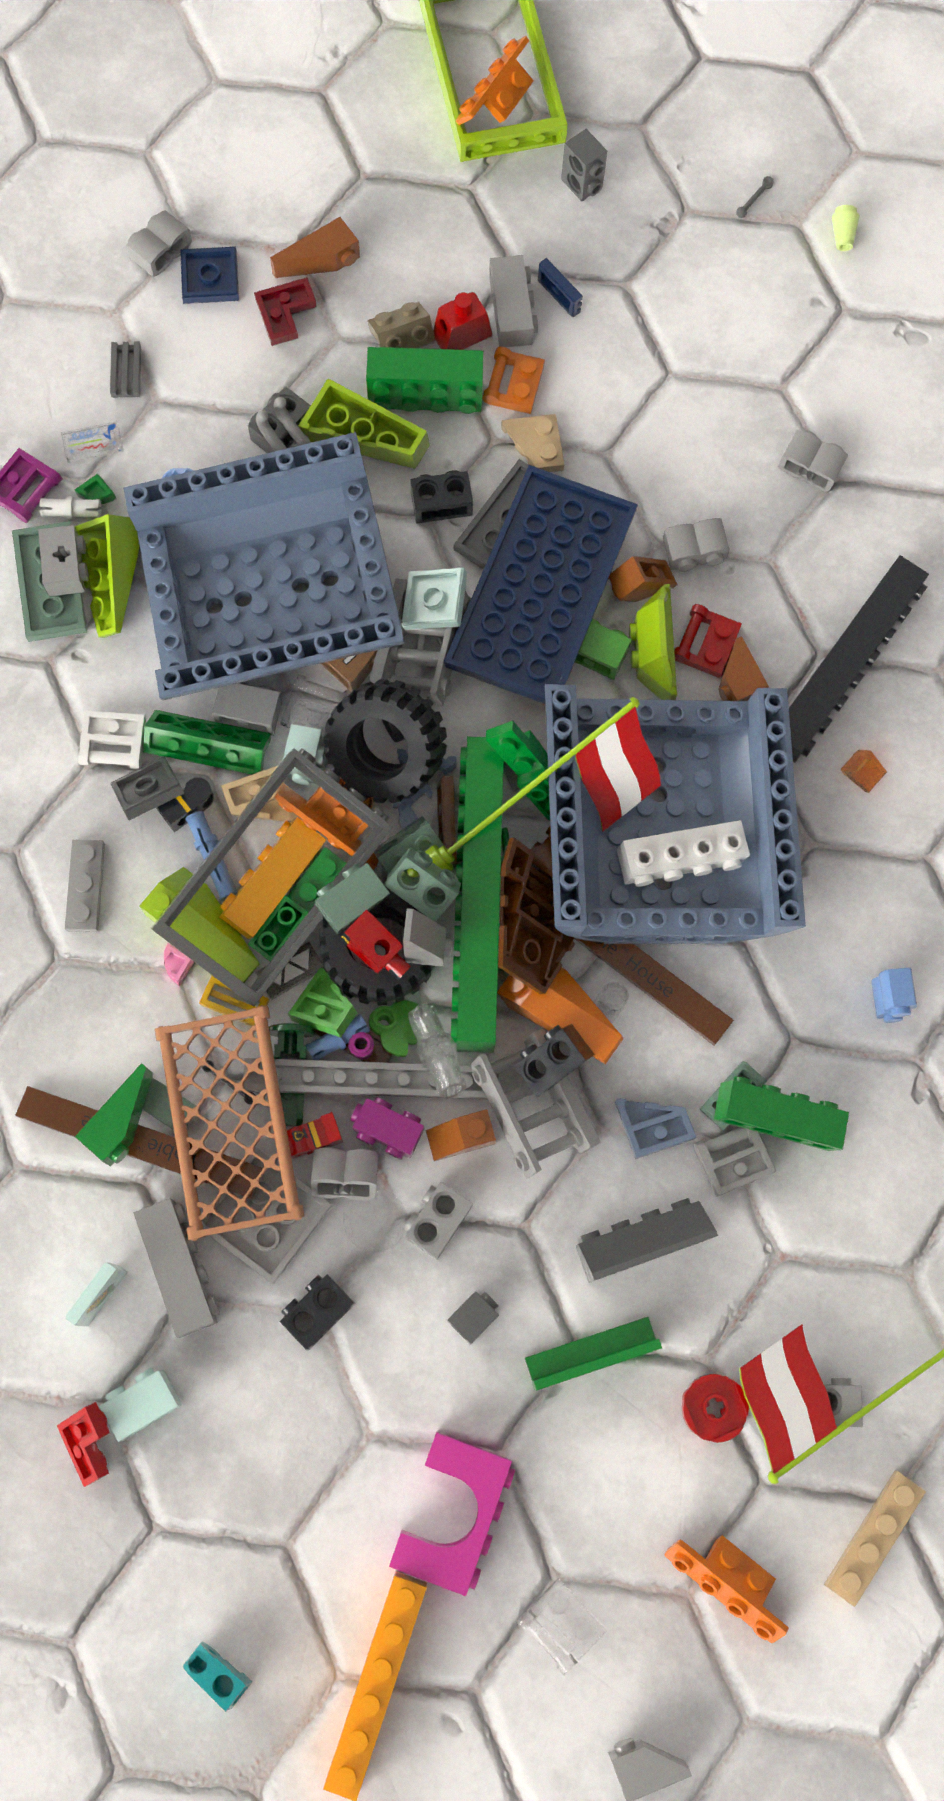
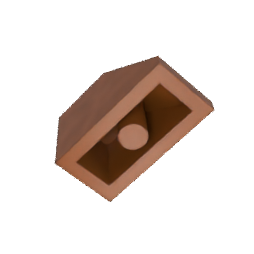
[609,556,678,602]
[718,636,769,701]
[425,1109,496,1162]

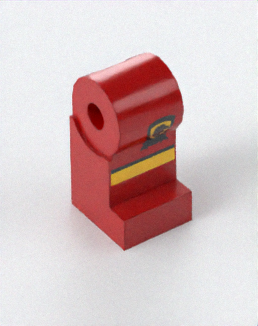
[287,1112,343,1159]

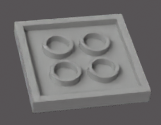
[202,1147,333,1284]

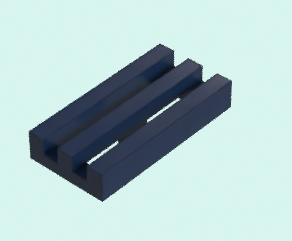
[537,258,583,317]

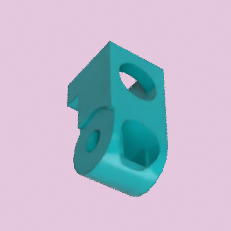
[183,1642,253,1712]

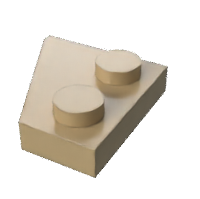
[501,414,564,472]
[221,766,297,823]

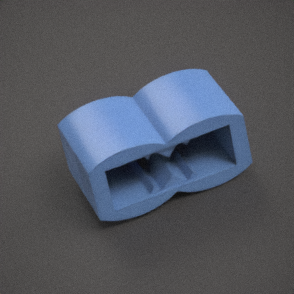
[871,968,917,1023]

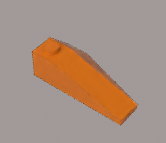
[497,967,624,1064]

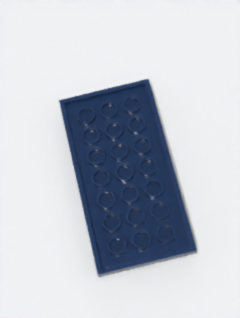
[444,465,638,705]

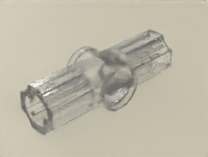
[408,1003,466,1099]

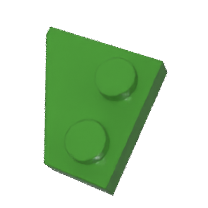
[288,968,357,1038]

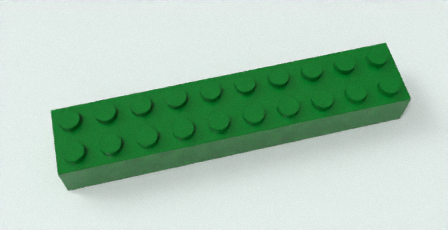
[450,736,504,1053]

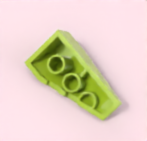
[75,514,140,638]
[139,867,260,983]

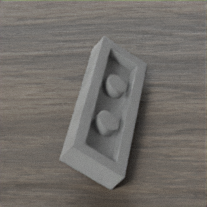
[65,840,105,932]

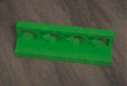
[143,710,271,775]
[525,1317,662,1391]

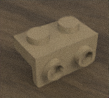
[367,302,435,348]

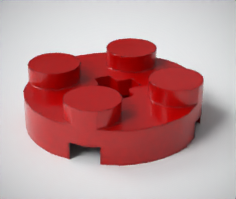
[681,1374,749,1443]

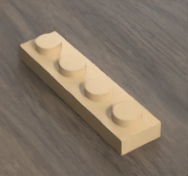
[824,1470,926,1607]

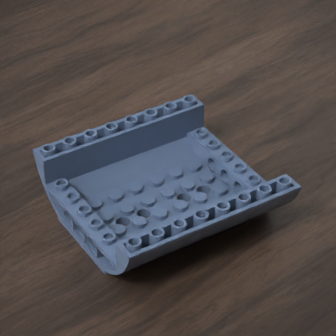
[123,432,405,700]
[545,684,806,944]

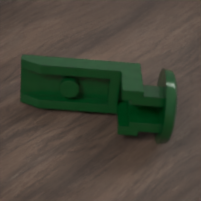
[269,1023,315,1126]

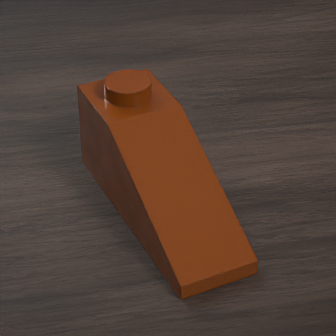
[270,217,360,278]

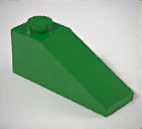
[75,1063,154,1167]

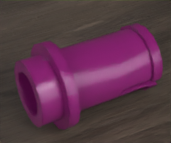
[349,1032,374,1060]

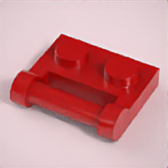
[674,604,742,678]

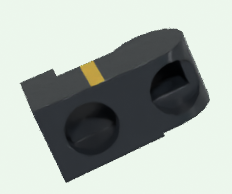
[156,777,214,833]

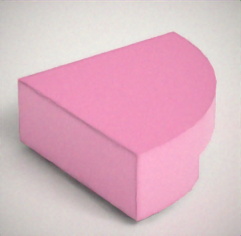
[164,943,194,986]

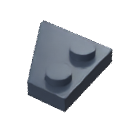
[615,1098,696,1159]

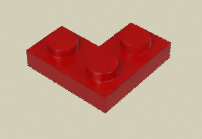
[57,1402,110,1487]

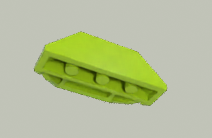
[629,584,677,700]

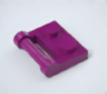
[0,448,63,523]

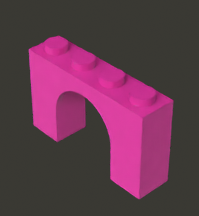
[389,1431,515,1596]

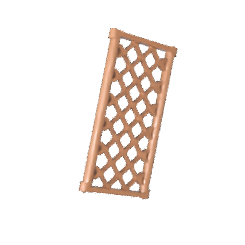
[154,1005,305,1241]

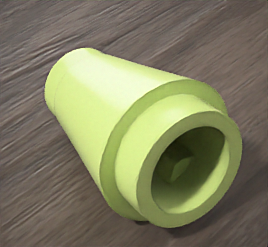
[832,205,860,251]

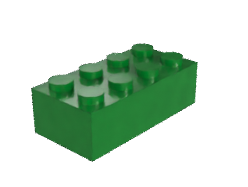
[366,347,484,414]

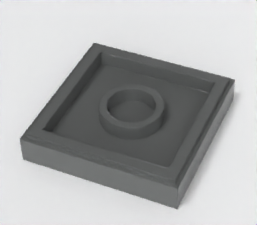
[110,756,184,821]

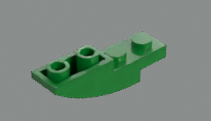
[485,721,550,821]
[248,847,346,961]

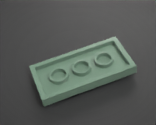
[12,521,87,642]

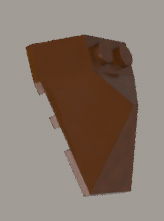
[498,837,575,994]

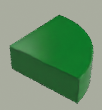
[74,474,117,504]

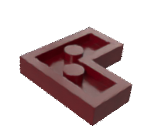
[254,277,317,346]

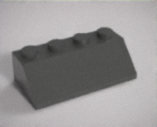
[576,1198,718,1283]

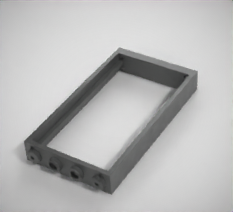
[151,748,393,1007]

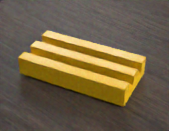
[199,975,270,1026]

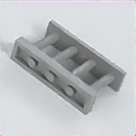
[369,579,471,706]
[471,1028,601,1179]

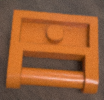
[482,346,545,414]

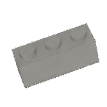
[489,255,538,347]

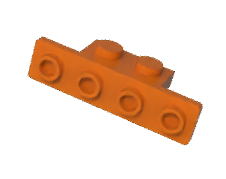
[455,36,534,125]
[274,783,379,871]
[664,1535,789,1643]

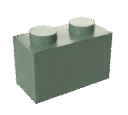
[315,863,390,934]

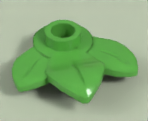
[369,1000,430,1057]

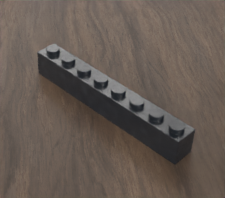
[789,555,929,763]

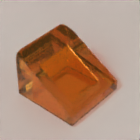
[841,750,887,793]

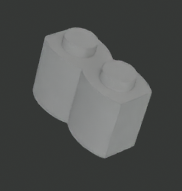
[126,210,192,277]
[778,430,848,492]
[663,518,730,572]
[311,1147,378,1200]

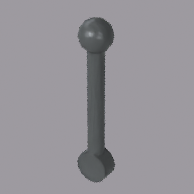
[736,176,774,218]

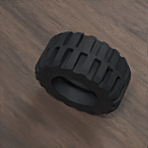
[323,679,447,804]
[319,881,435,1006]

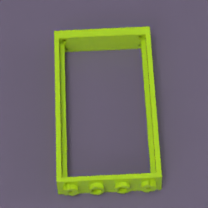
[419,0,568,162]

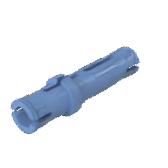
[185,811,238,901]

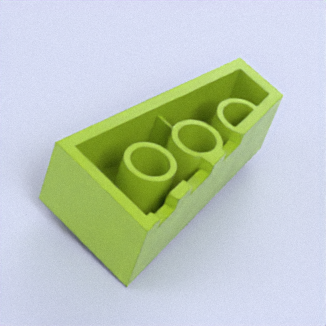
[298,378,430,469]

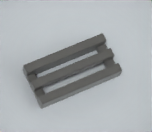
[110,341,141,398]

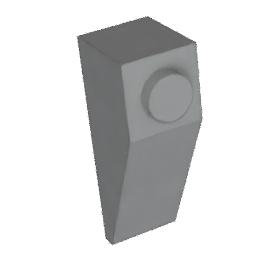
[403,908,452,966]

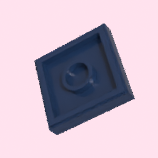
[180,246,239,304]

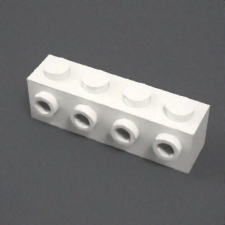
[616,820,750,887]

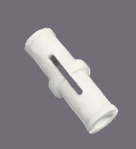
[40,496,102,520]

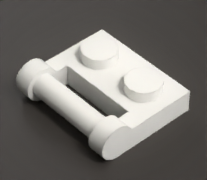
[78,710,146,769]

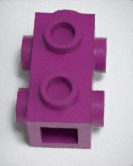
[350,1097,425,1160]

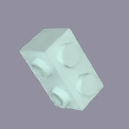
[283,724,327,785]
[99,1368,182,1442]

